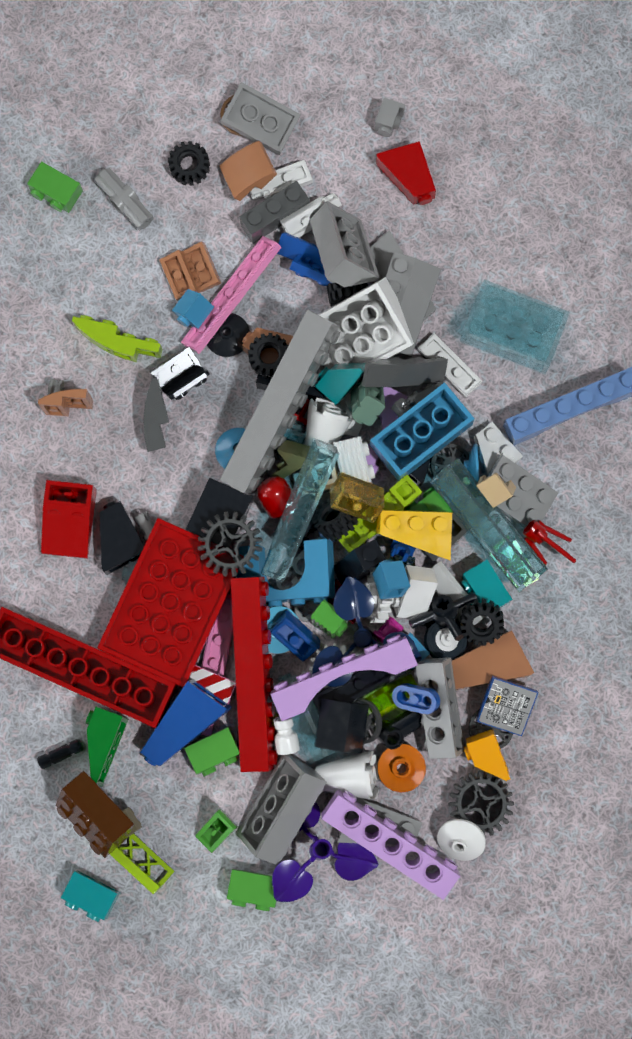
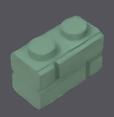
[350,375,385,426]

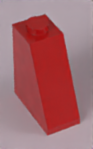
[376,141,436,205]

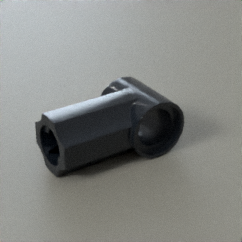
[377,710,422,750]

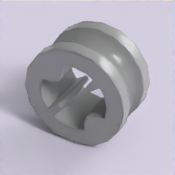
[48,379,64,395]

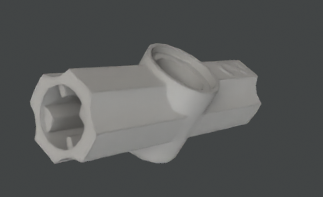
[95,168,154,231]

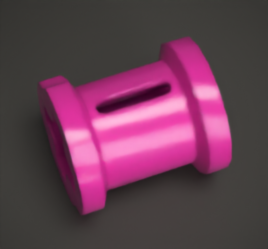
[373,616,404,643]

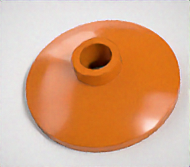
[378,744,426,793]

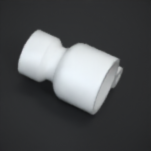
[273,717,300,755]

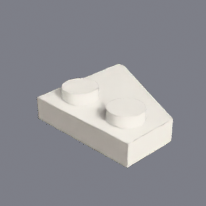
[473,422,523,475]

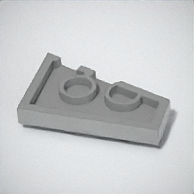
[337,797,422,845]

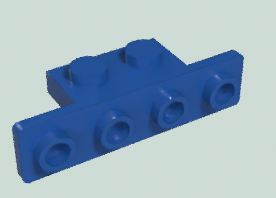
[277,232,331,286]

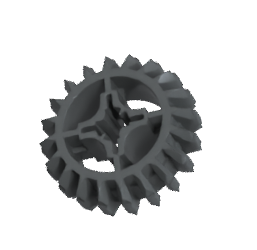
[198,512,263,577]
[448,771,514,836]

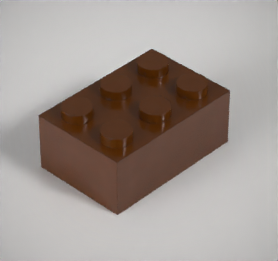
[55,771,134,858]

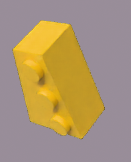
[376,509,452,561]

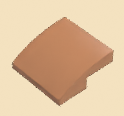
[219,141,277,201]
[159,241,221,301]
[38,389,93,417]

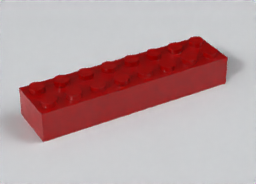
[0,607,178,729]

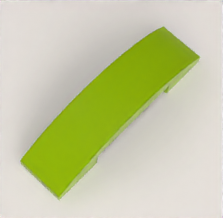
[337,474,423,553]

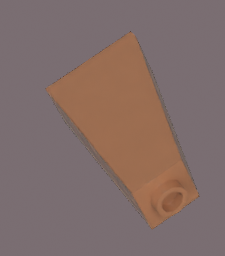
[434,630,534,690]

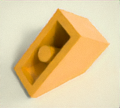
[463,729,510,781]

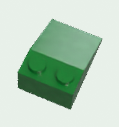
[86,707,129,787]

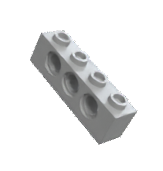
[414,657,464,759]

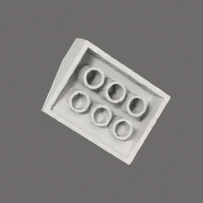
[318,277,414,369]

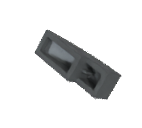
[144,377,169,452]

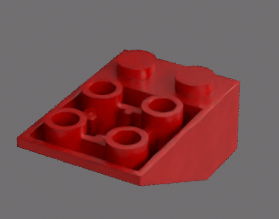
[41,480,97,559]

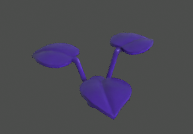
[272,801,379,902]

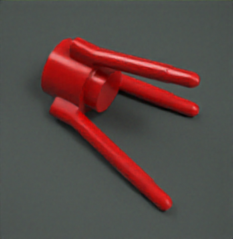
[523,520,576,565]

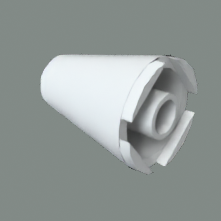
[305,398,353,465]
[315,751,379,800]

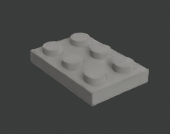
[220,82,301,155]
[476,455,558,528]

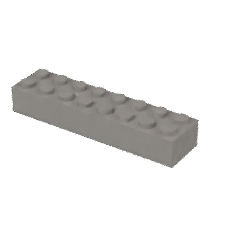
[220,310,340,494]

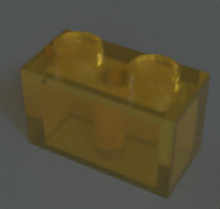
[330,472,385,523]

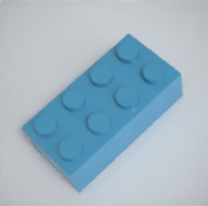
[370,382,475,481]

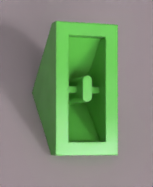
[195,809,239,853]

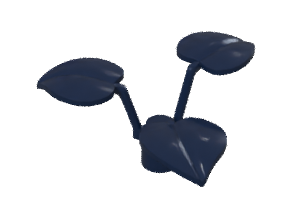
[312,576,422,687]

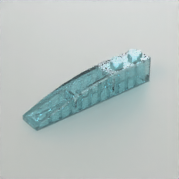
[261,438,339,582]

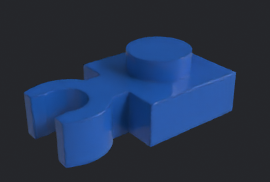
[390,540,416,562]

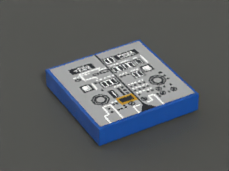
[476,675,539,736]

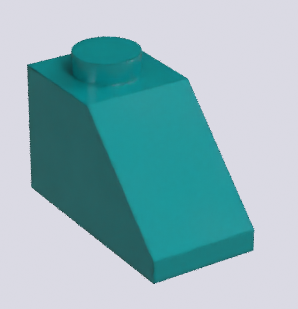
[315,363,366,405]

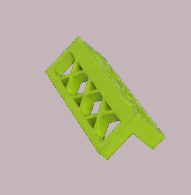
[110,834,175,894]

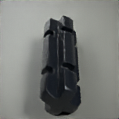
[37,739,84,769]

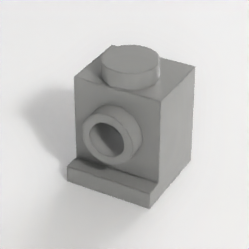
[375,98,405,137]

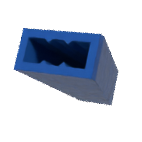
[140,679,232,766]

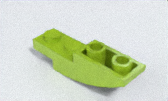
[72,315,163,362]

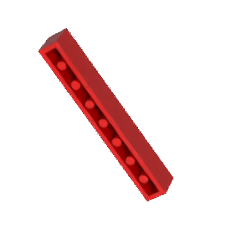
[231,577,278,772]

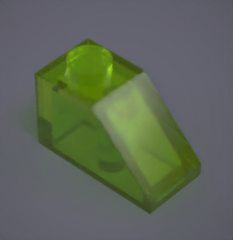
[365,674,417,720]

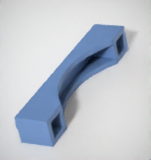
[503,367,632,446]

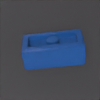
[270,610,320,662]

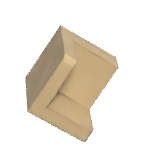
[476,473,516,508]

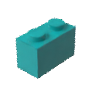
[461,560,513,617]
[61,870,120,922]

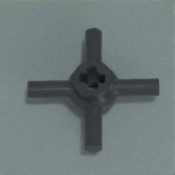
[409,590,477,641]

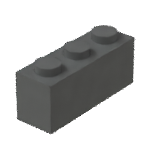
[239,181,310,244]

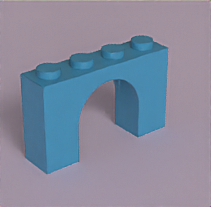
[237,539,335,607]

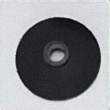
[207,313,250,357]

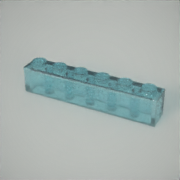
[429,459,548,592]

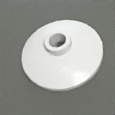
[437,819,486,861]

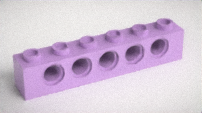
[321,789,460,900]

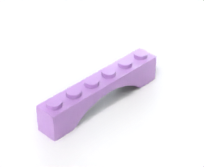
[271,634,418,721]

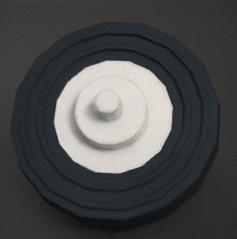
[424,622,467,661]

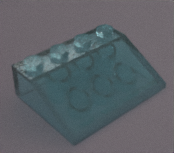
[460,279,570,375]

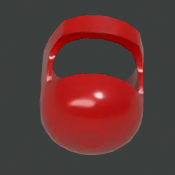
[257,476,298,518]

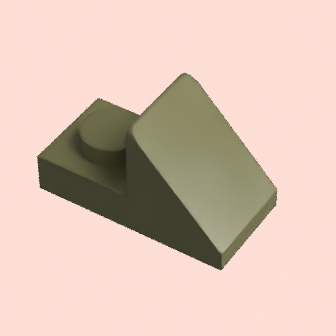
[272,440,319,478]

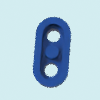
[392,683,440,714]

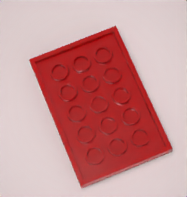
[97,518,244,687]

